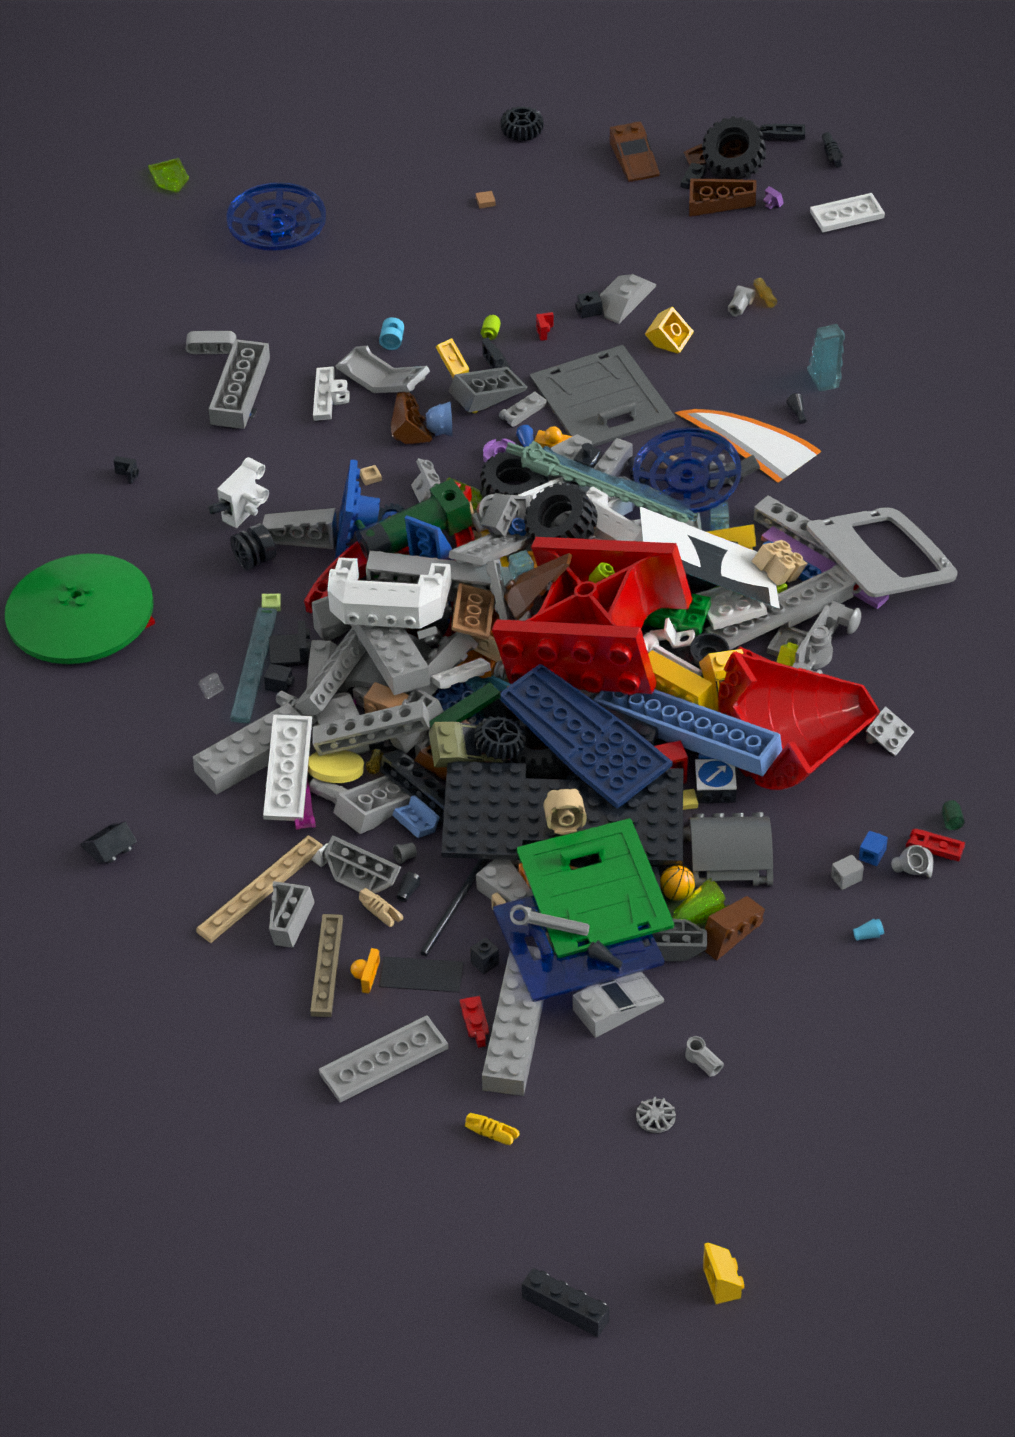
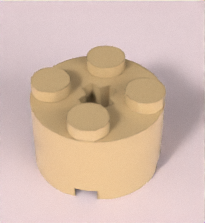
[543,789,587,835]

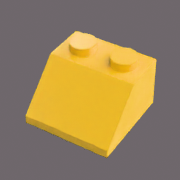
[645,307,694,354]
[703,1243,744,1304]

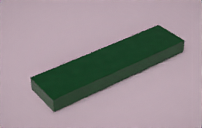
[429,683,501,729]

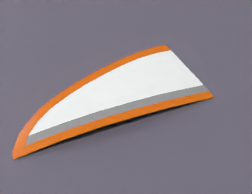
[675,409,822,483]

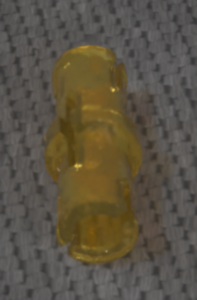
[753,278,777,307]

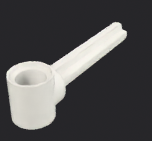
[643,632,702,676]

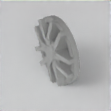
[636,1097,676,1133]

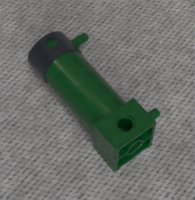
[355,478,472,560]

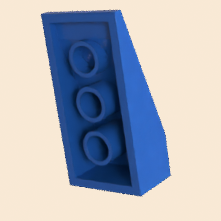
[405,515,454,560]

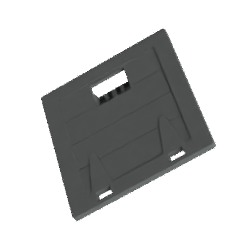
[530,345,675,447]

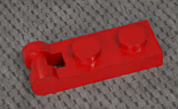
[906,829,965,862]

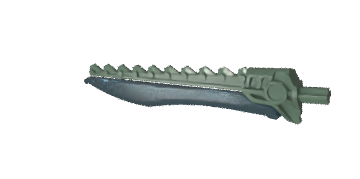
[506,441,698,523]

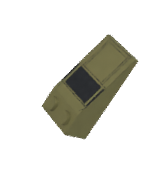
[429,722,507,767]

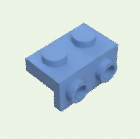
[392,795,439,838]

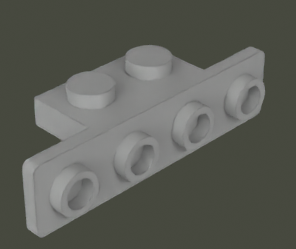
[411,458,441,503]

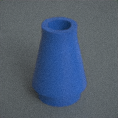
[516,425,534,448]

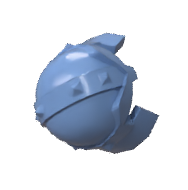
[426,402,453,437]

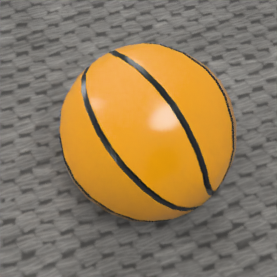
[660,865,695,901]

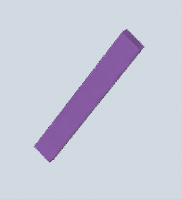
[761,526,889,609]

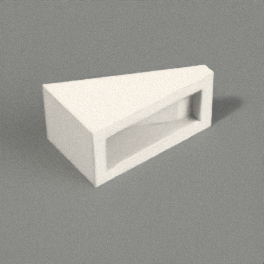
[311,843,328,867]

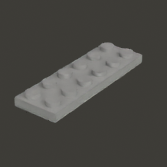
[449,532,533,567]
[319,1015,449,1103]

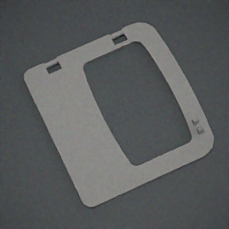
[806,507,957,597]

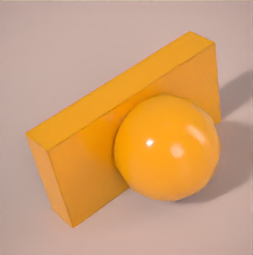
[534,426,572,449]
[351,948,380,994]

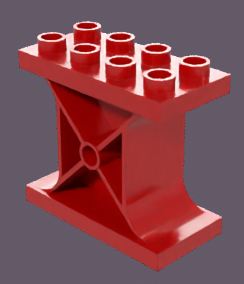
[492,537,692,695]

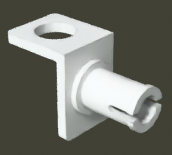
[650,618,695,648]

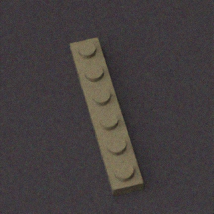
[310,914,343,1017]

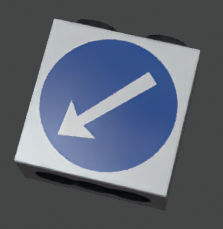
[695,759,737,803]

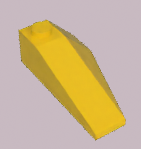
[707,524,756,550]

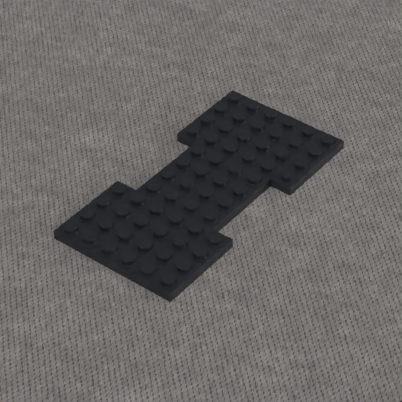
[441,761,683,866]

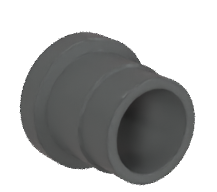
[393,842,417,864]

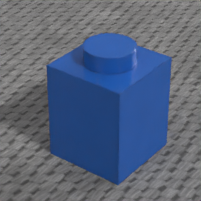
[859,831,888,866]

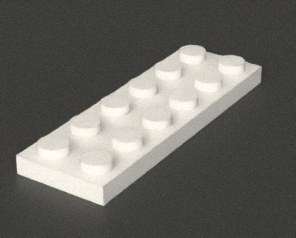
[263,714,312,821]

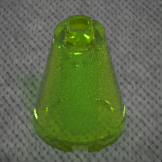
[672,878,729,924]

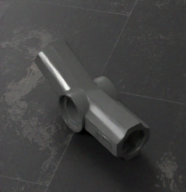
[705,455,760,487]

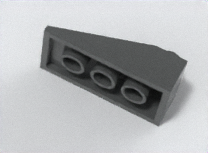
[448,367,528,412]

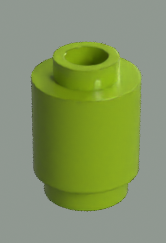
[481,315,501,340]
[588,563,615,583]

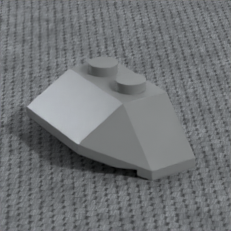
[600,274,656,324]
[315,692,370,755]
[324,835,401,894]

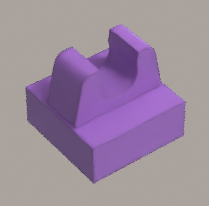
[763,186,784,209]

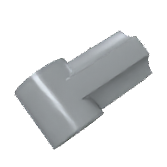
[728,285,755,317]
[685,1036,724,1077]

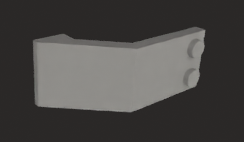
[336,346,430,393]

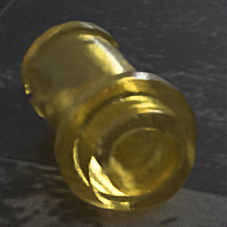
[366,749,384,774]

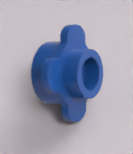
[508,518,526,536]

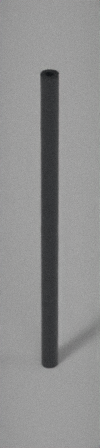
[420,859,488,957]

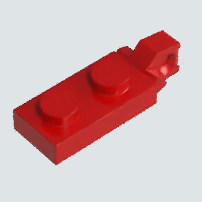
[460,996,489,1048]

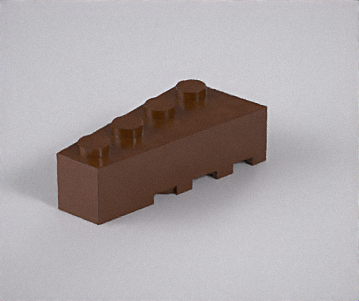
[689,179,757,217]

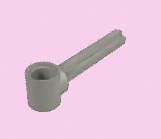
[510,905,589,936]

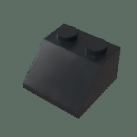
[80,821,137,864]

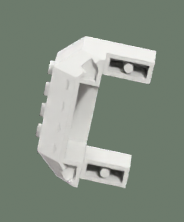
[586,486,687,541]
[328,558,451,629]

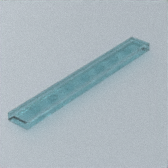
[230,607,277,723]

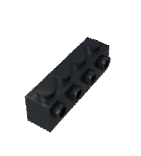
[522,1268,609,1337]

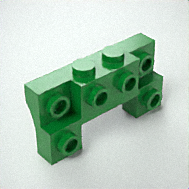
[643,594,711,636]

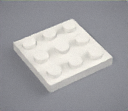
[697,587,767,630]

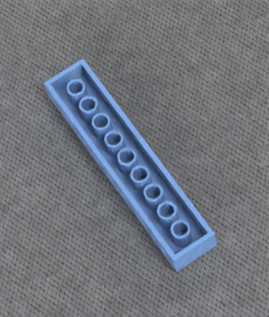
[594,689,782,776]

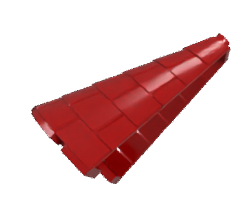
[718,651,880,790]

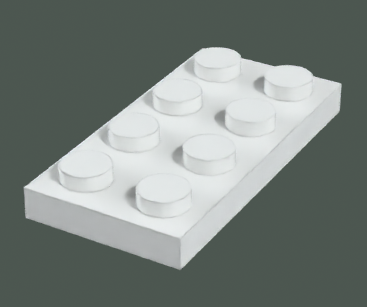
[810,193,885,232]

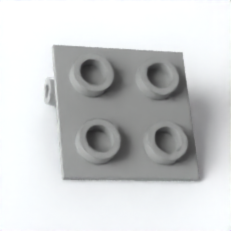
[866,706,914,756]

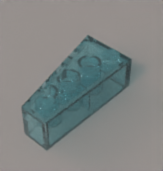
[807,324,845,392]

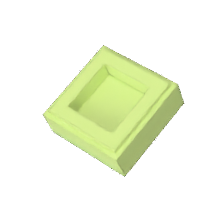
[262,593,281,612]

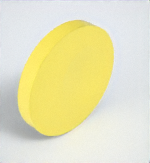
[308,750,364,783]

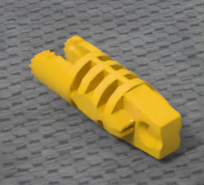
[465,1113,519,1145]

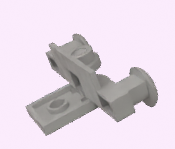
[767,601,861,674]

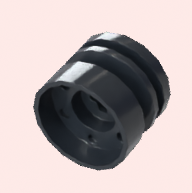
[230,523,277,571]
[688,633,730,678]

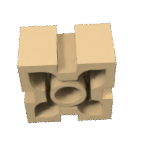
[751,540,808,585]

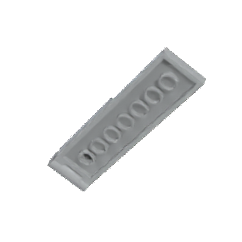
[705,564,862,650]

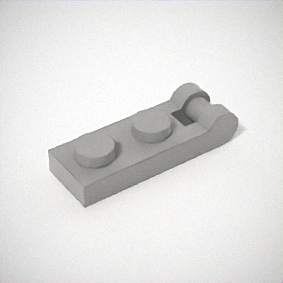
[499,392,547,427]

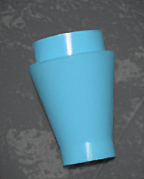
[853,918,884,941]

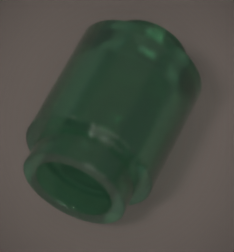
[941,800,965,830]

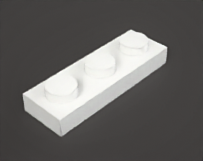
[431,658,491,689]

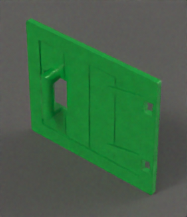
[517,819,674,958]

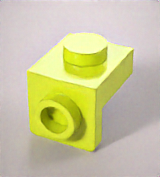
[777,642,799,667]

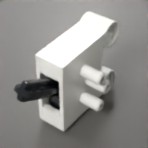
[208,457,269,528]

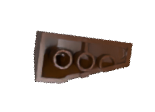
[391,392,432,444]

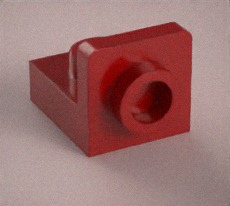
[536,312,554,341]

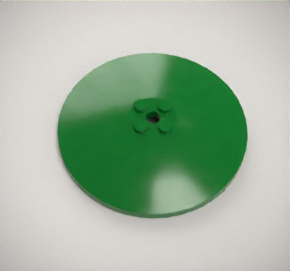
[5,554,154,664]

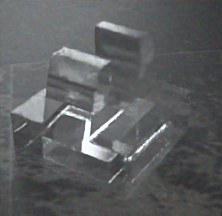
[198,672,224,699]

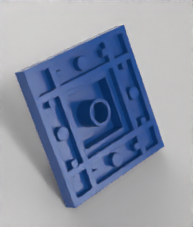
[335,460,380,559]

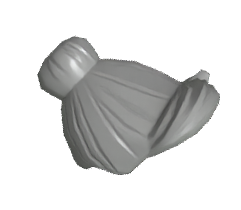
[891,845,934,878]

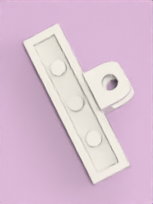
[313,367,350,421]

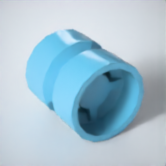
[379,317,404,350]

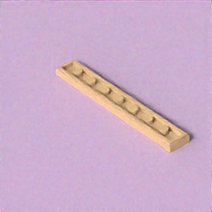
[196,835,323,943]

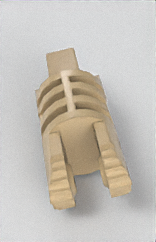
[359,888,403,927]

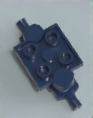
[433,682,483,725]

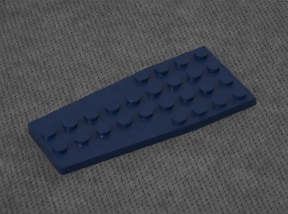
[500,664,673,809]

